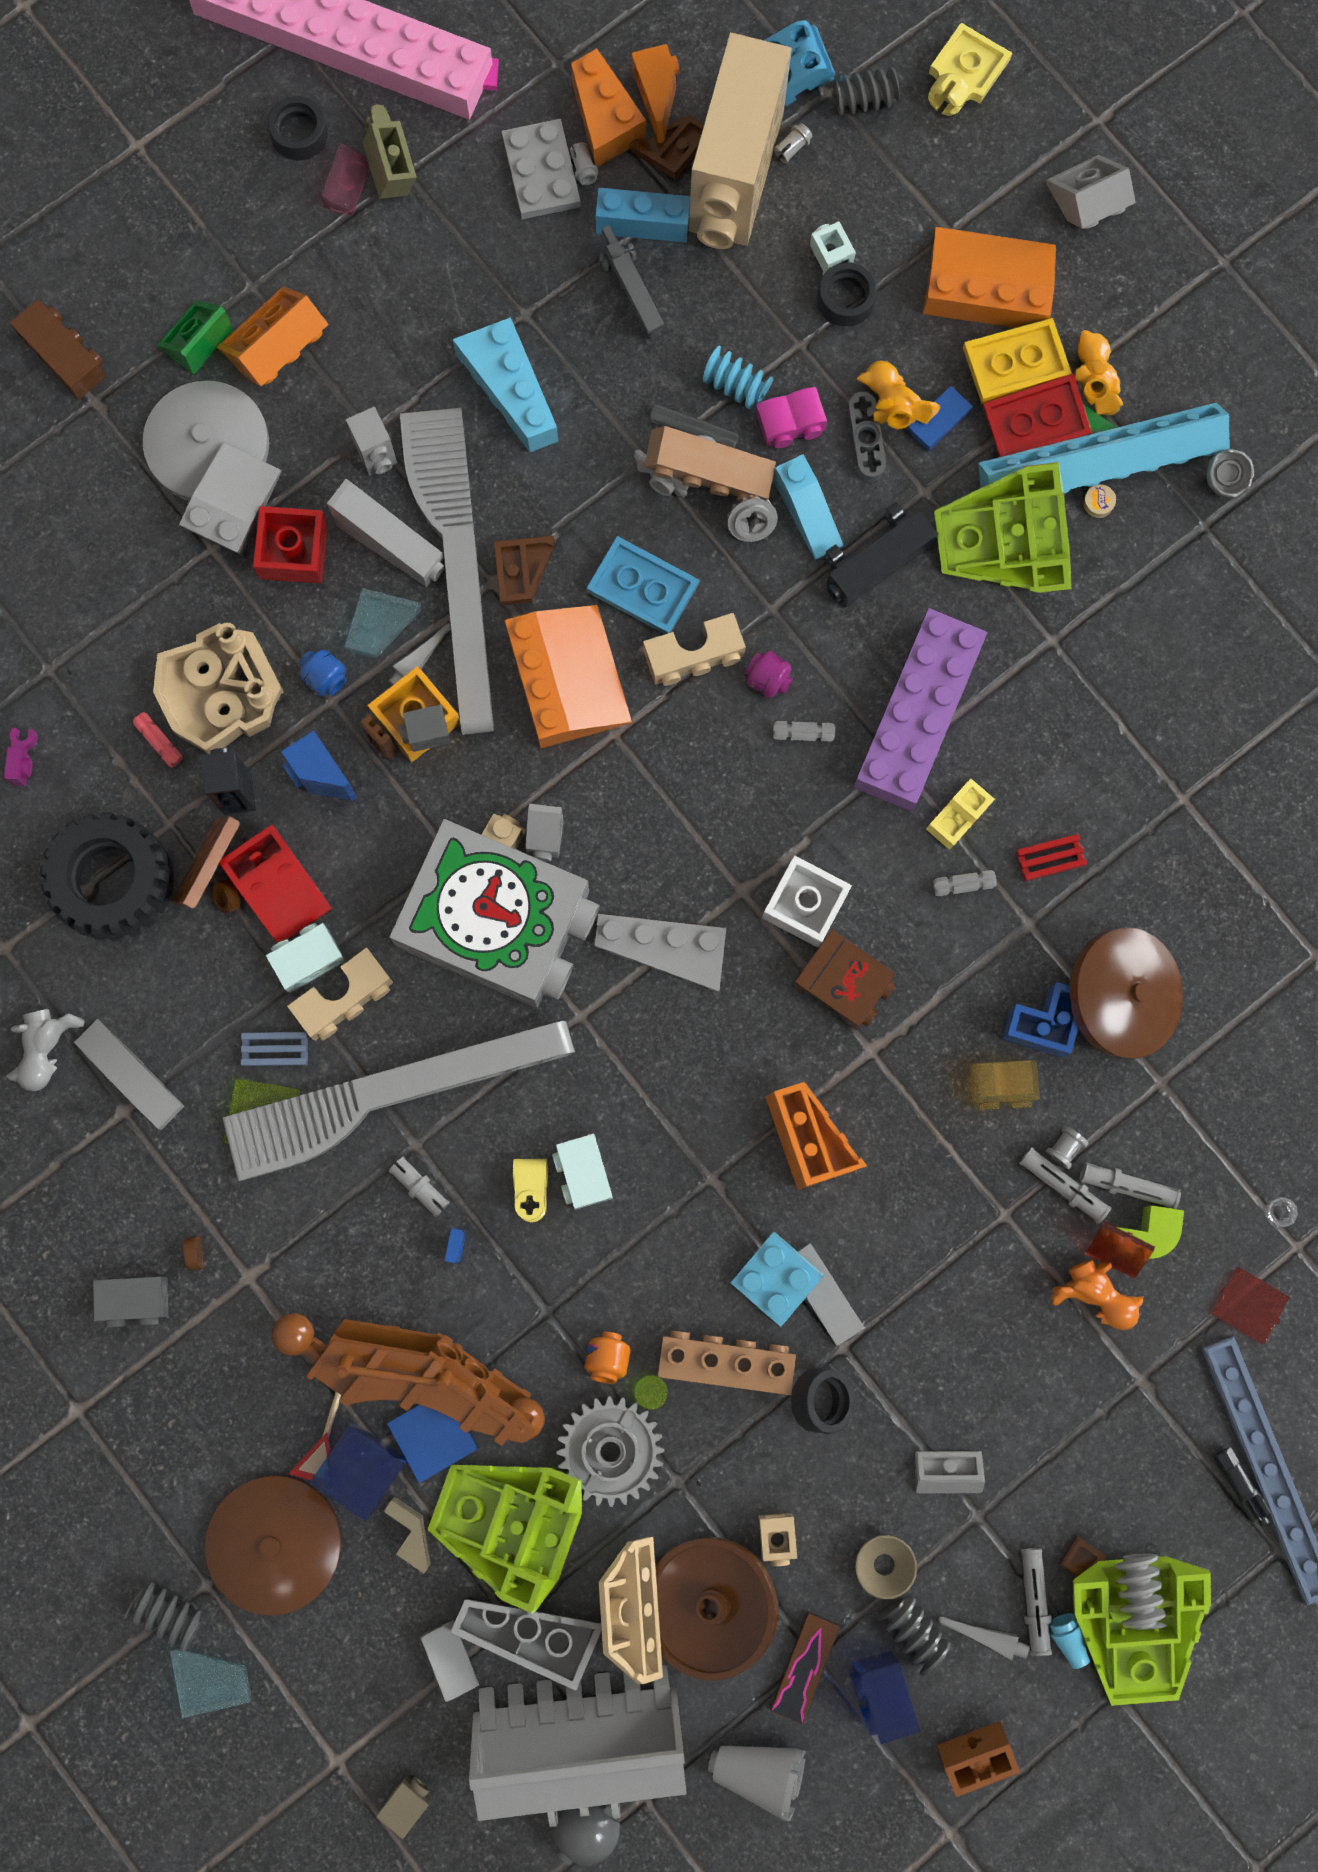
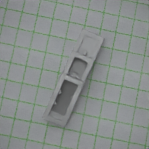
[74,1019,184,1130]

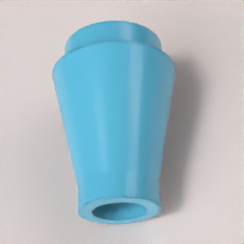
[1049,1613,1090,1669]

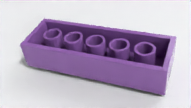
[853,608,988,812]

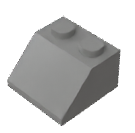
[1046,155,1136,229]

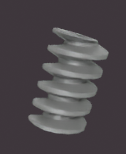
[1114,1553,1166,1630]

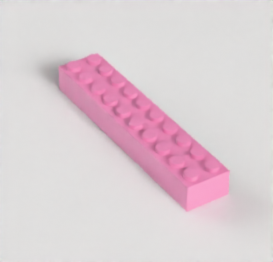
[189,0,492,120]

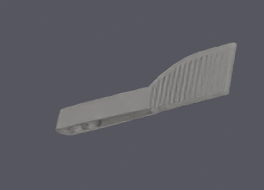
[400,407,494,735]
[222,1021,575,1182]

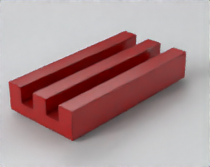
[1016,834,1088,882]

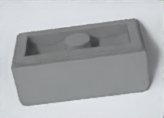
[915,1451,985,1493]
[421,1620,479,1702]

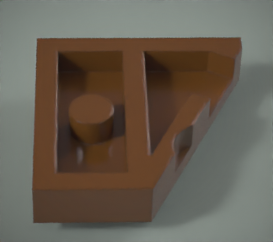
[630,115,704,180]
[494,535,555,606]

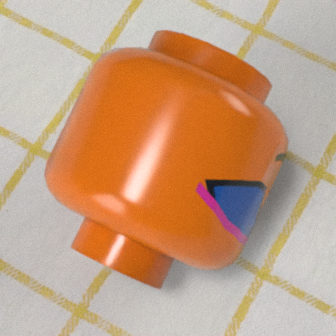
[584,1332,631,1384]

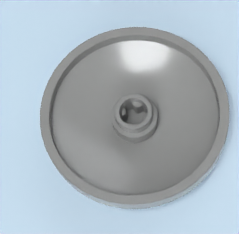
[143,381,269,501]

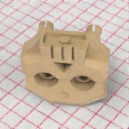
[153,623,284,754]

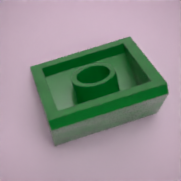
[156,300,233,375]

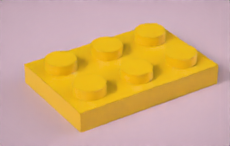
[963,318,1072,404]

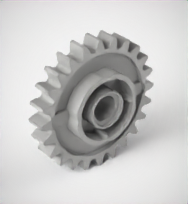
[557,1396,664,1507]

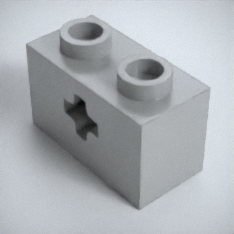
[346,406,397,476]

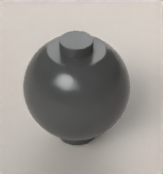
[551,1803,622,1866]

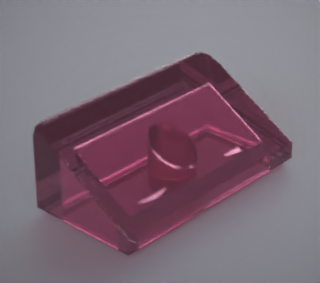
[321,144,370,216]

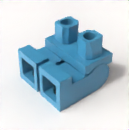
[763,20,836,106]

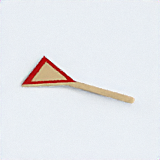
[289,1392,341,1487]

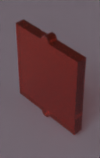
[1085,1221,1155,1278]
[1212,1267,1290,1345]

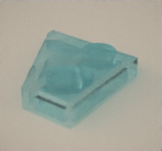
[345,588,422,658]
[170,1649,252,1719]

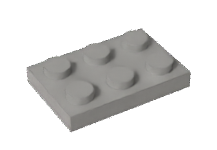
[502,119,581,219]

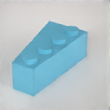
[453,317,558,452]

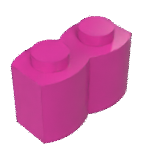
[756,387,827,448]

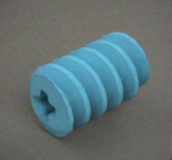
[703,345,773,409]

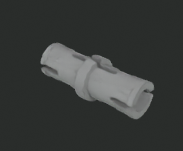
[388,1157,450,1217]

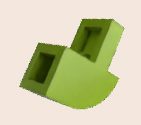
[1107,1206,1184,1259]

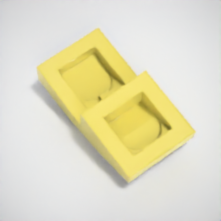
[926,779,995,850]

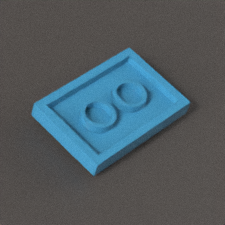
[586,536,700,634]

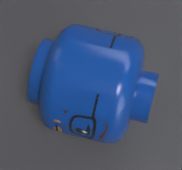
[299,649,347,696]

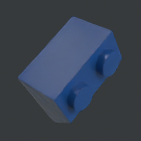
[281,731,358,801]

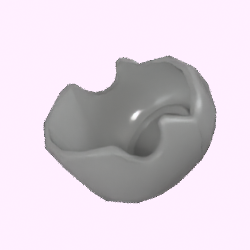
[1206,449,1254,497]

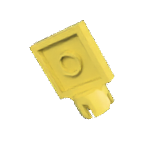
[928,23,1012,116]

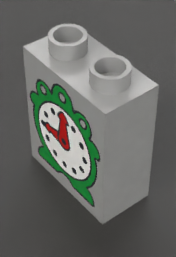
[389,819,600,1009]

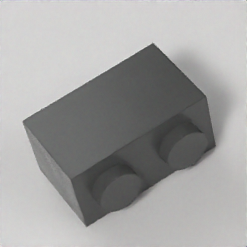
[93,1277,169,1327]

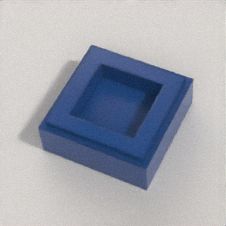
[445,1228,466,1264]

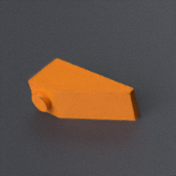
[632,44,680,143]

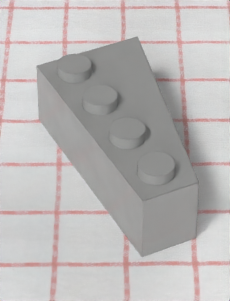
[450,1599,602,1691]

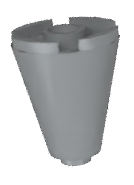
[708,1745,806,1822]

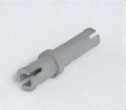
[1019,1147,1111,1224]
[1079,1162,1181,1209]
[1021,1548,1052,1656]

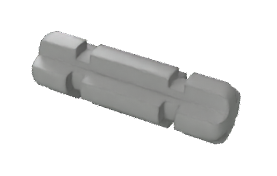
[773,721,835,742]
[933,870,997,896]

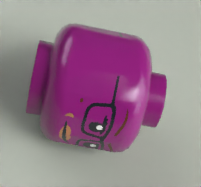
[745,651,794,698]

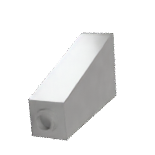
[327,479,445,587]

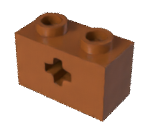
[937,1721,1021,1797]

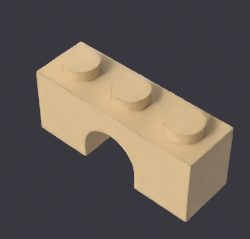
[643,613,746,686]
[287,947,393,1041]

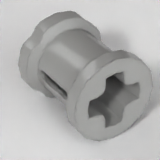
[1045,1126,1089,1170]

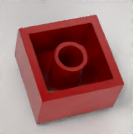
[253,506,328,584]

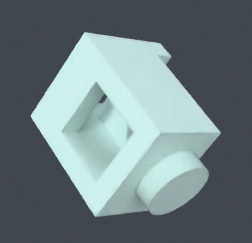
[810,222,856,275]

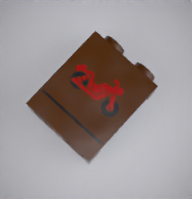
[793,929,896,1030]

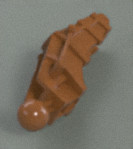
[271,1313,545,1446]

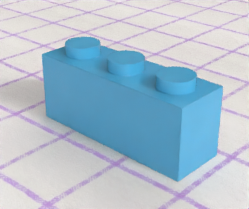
[596,188,690,243]

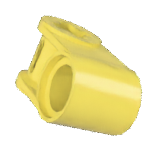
[513,1158,548,1223]

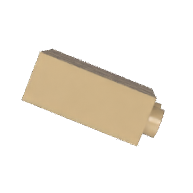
[689,32,792,249]

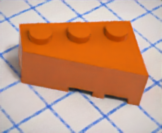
[571,49,646,168]
[766,1082,867,1190]

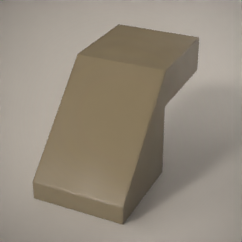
[384,1497,431,1574]

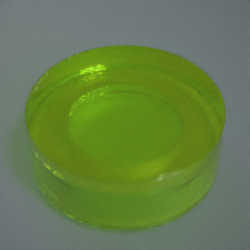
[635,1375,668,1409]

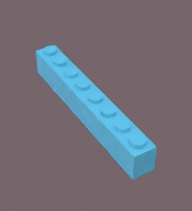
[978,403,1230,493]

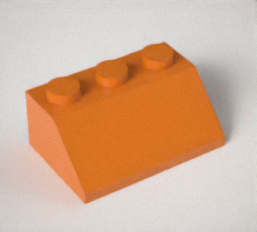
[216,286,329,386]

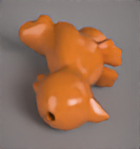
[1050,1259,1143,1330]

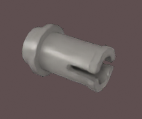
[774,123,813,163]
[569,142,599,185]

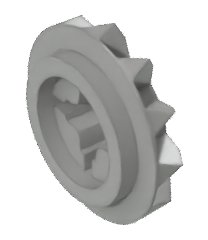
[727,495,778,542]

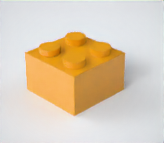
[367,666,460,763]

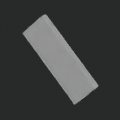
[797,1243,865,1346]

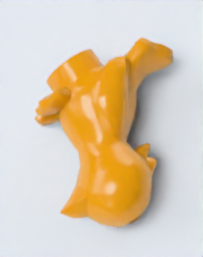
[1075,330,1123,416]
[857,361,940,429]

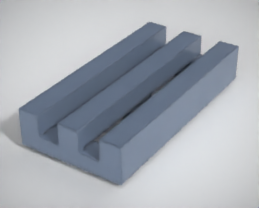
[241,1032,308,1066]

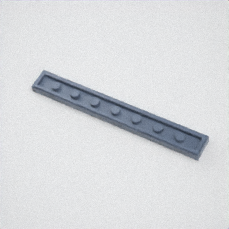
[1201,1336,1318,1606]

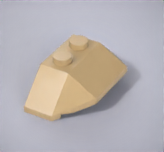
[599,1537,663,1684]

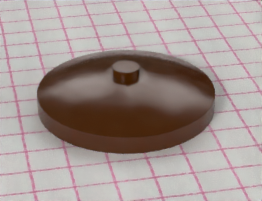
[1070,928,1183,1059]
[205,1475,342,1615]
[655,1537,778,1681]

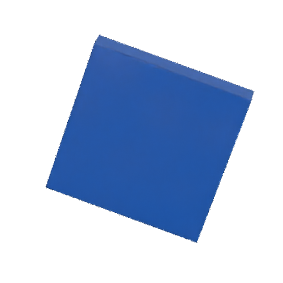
[387,1405,478,1483]

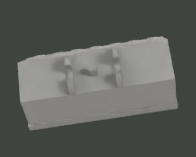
[469,1665,687,1827]

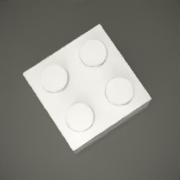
[762,855,852,948]

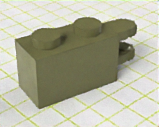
[362,104,417,199]

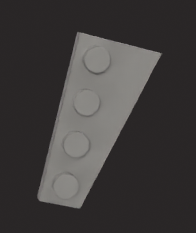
[595,914,726,993]

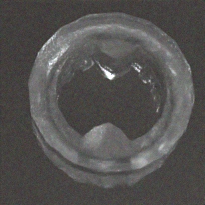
[1265,1197,1298,1228]

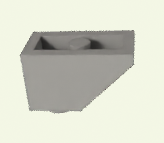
[526,804,564,862]

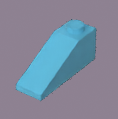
[773,454,844,561]

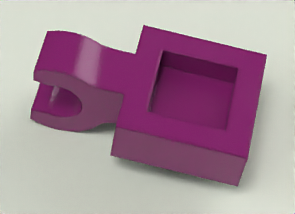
[4,728,38,787]

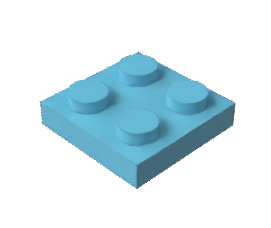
[731,1232,825,1327]

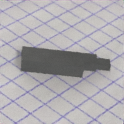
[601,225,664,339]

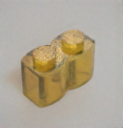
[969,1060,1040,1111]

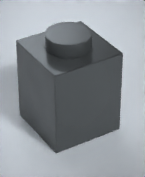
[399,704,451,752]

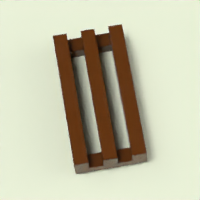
[360,714,397,760]

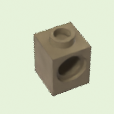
[376,1775,432,1839]

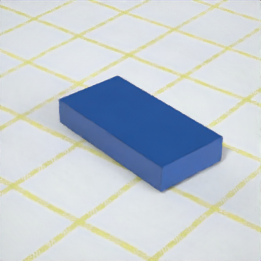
[907,386,973,452]

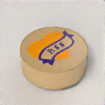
[1083,484,1116,518]

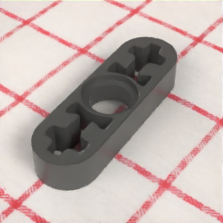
[848,392,886,482]

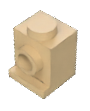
[482,814,527,850]
[758,1513,797,1566]

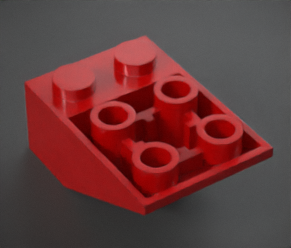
[219,824,332,943]

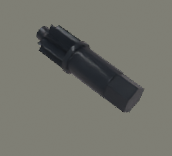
[1213,1447,1271,1526]

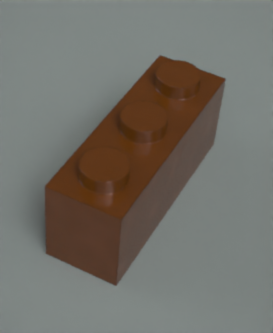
[10,299,107,400]

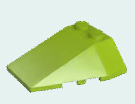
[934,462,1072,593]
[428,1465,582,1613]
[1073,1556,1211,1706]

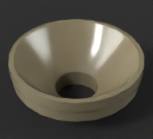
[855,1535,917,1599]

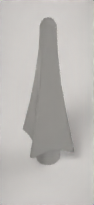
[388,623,451,686]
[938,1617,1030,1661]

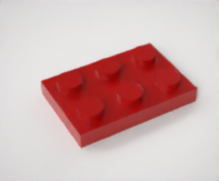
[983,373,1092,457]

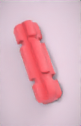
[133,712,183,768]

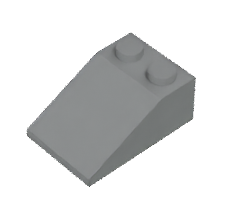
[179,443,282,556]

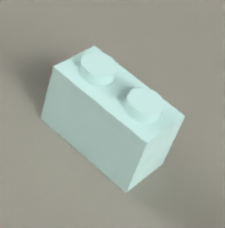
[266,923,346,993]
[552,1134,613,1210]

